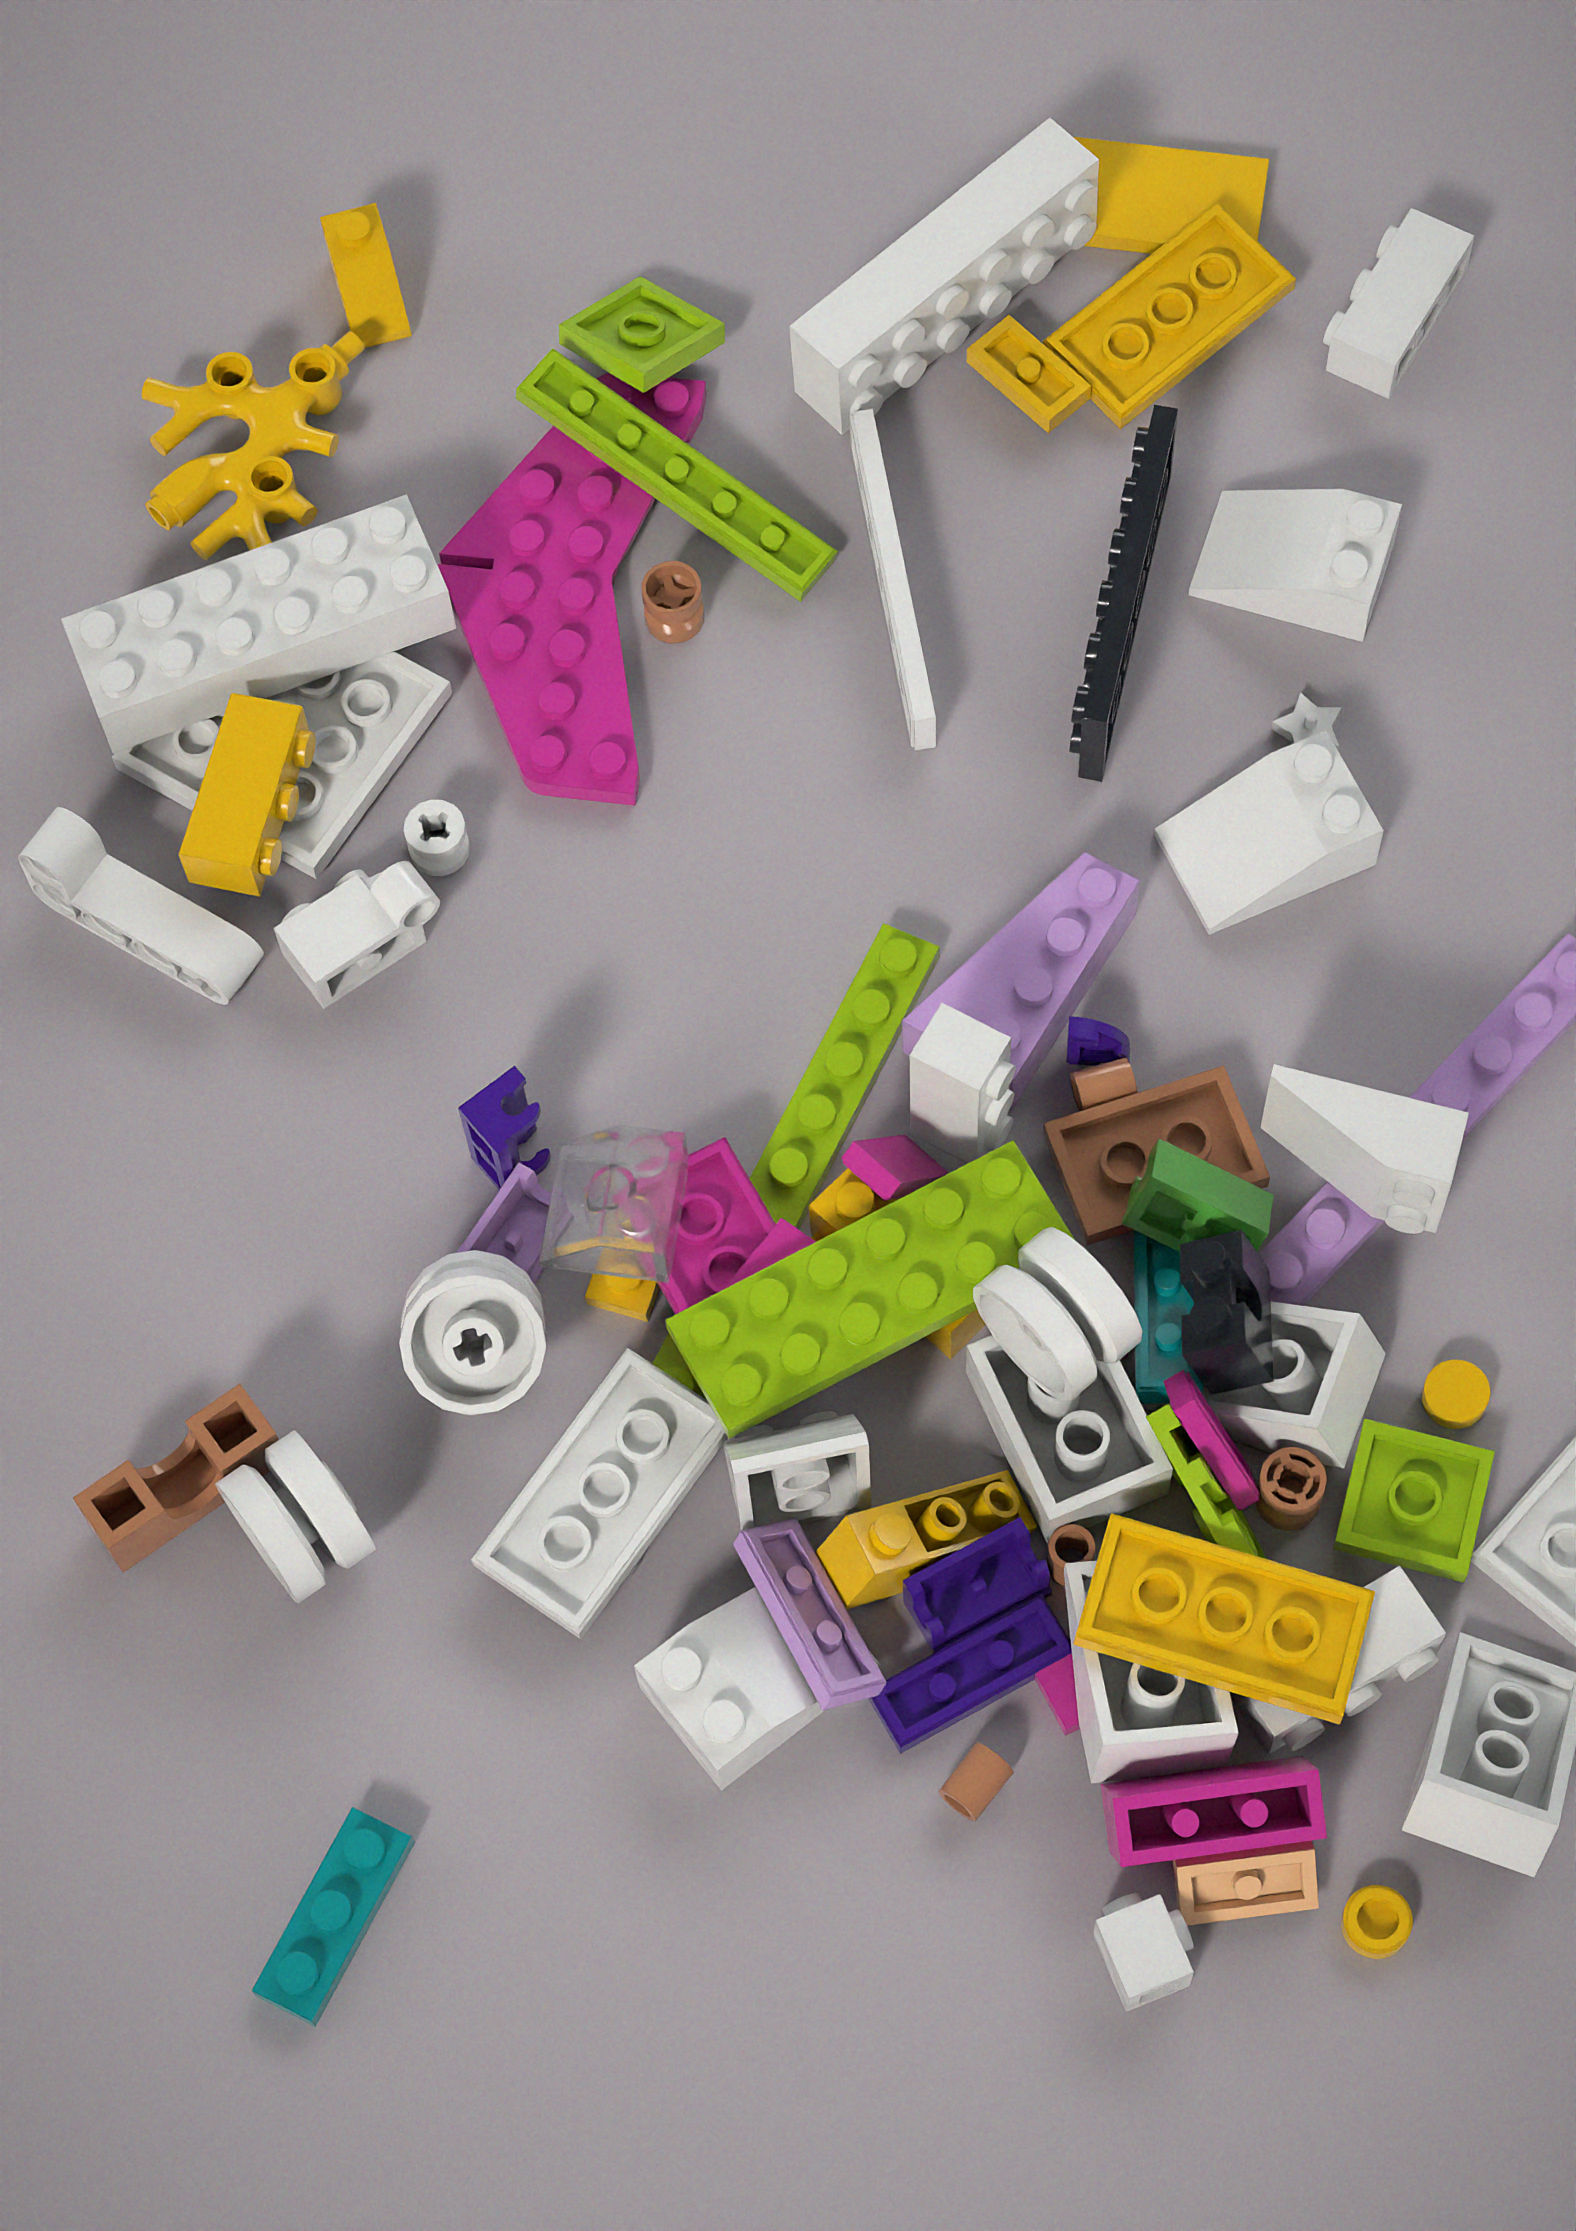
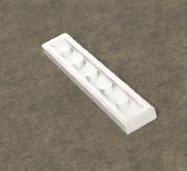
[850,408,936,751]

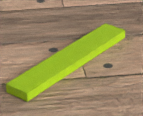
[515,348,838,602]

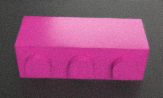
[1100,1755,1327,1867]

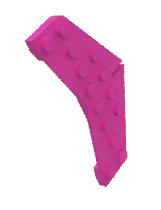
[437,373,707,806]

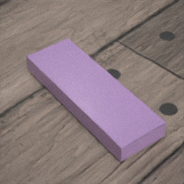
[733,1518,887,1711]

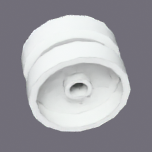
[973,1227,1143,1402]
[399,1250,546,1415]
[215,1430,376,1603]

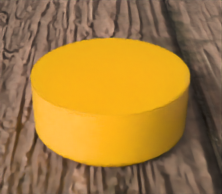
[1422,1359,1490,1429]
[1341,1885,1413,1959]

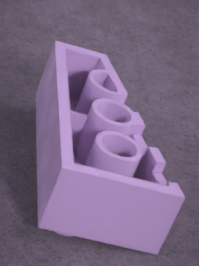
[902,852,1140,1111]

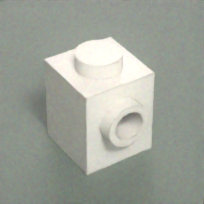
[1093,1893,1194,2012]

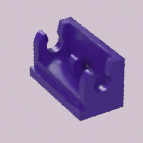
[458,1065,551,1190]
[903,1517,1052,1654]

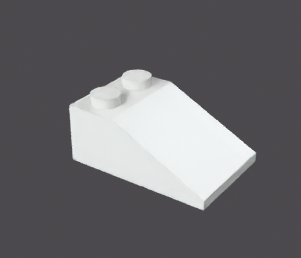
[1188,489,1402,642]
[1154,730,1384,935]
[1260,1064,1469,1234]
[1143,1297,1386,1468]
[723,1411,871,1531]
[1064,1561,1239,1784]
[634,1586,881,1791]
[1401,1632,1576,1877]

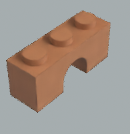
[73,1383,279,1573]

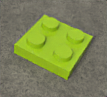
[559,276,725,393]
[1333,1418,1495,1583]

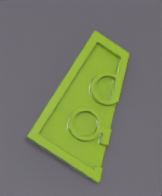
[1146,1404,1268,1559]

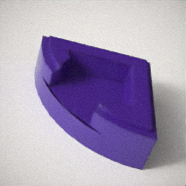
[1066,1016,1130,1066]

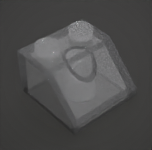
[539,1125,689,1283]

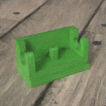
[1122,1139,1274,1252]

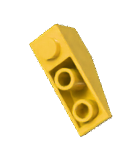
[815,1470,1037,1609]

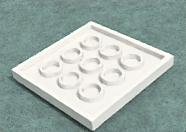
[112,651,452,879]

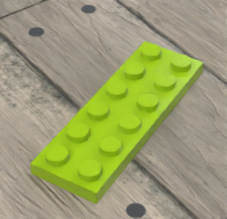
[665,1140,1075,1439]

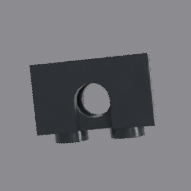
[1180,1230,1274,1395]

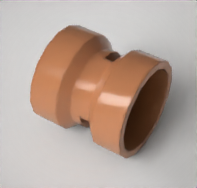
[641,561,704,644]
[1256,1447,1327,1531]

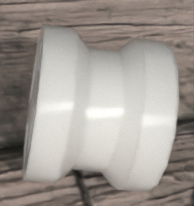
[403,799,470,876]

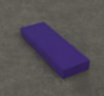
[868,1594,1072,1754]

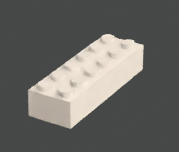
[789,118,1099,435]
[61,494,456,754]

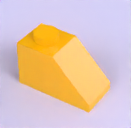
[320,203,412,348]

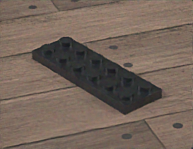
[1069,404,1178,782]

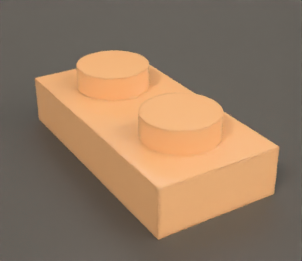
[1173,1841,1319,1926]

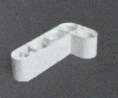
[18,807,264,1005]

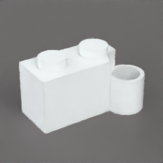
[274,861,440,1009]

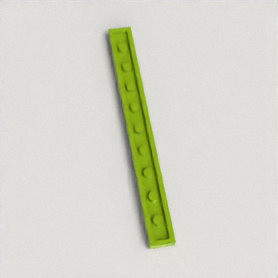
[652,923,940,1400]

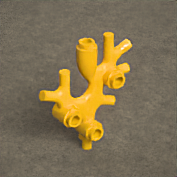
[141,331,365,560]

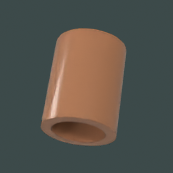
[1070,1058,1138,1112]
[1047,1524,1095,1586]
[938,1743,1014,1822]

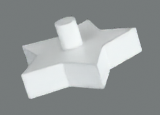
[1271,692,1342,751]

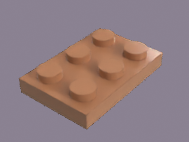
[1043,1065,1270,1245]

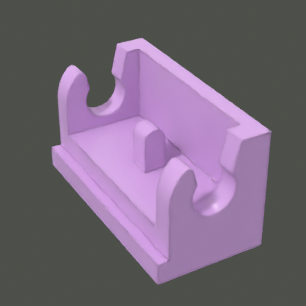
[456,1163,579,1285]

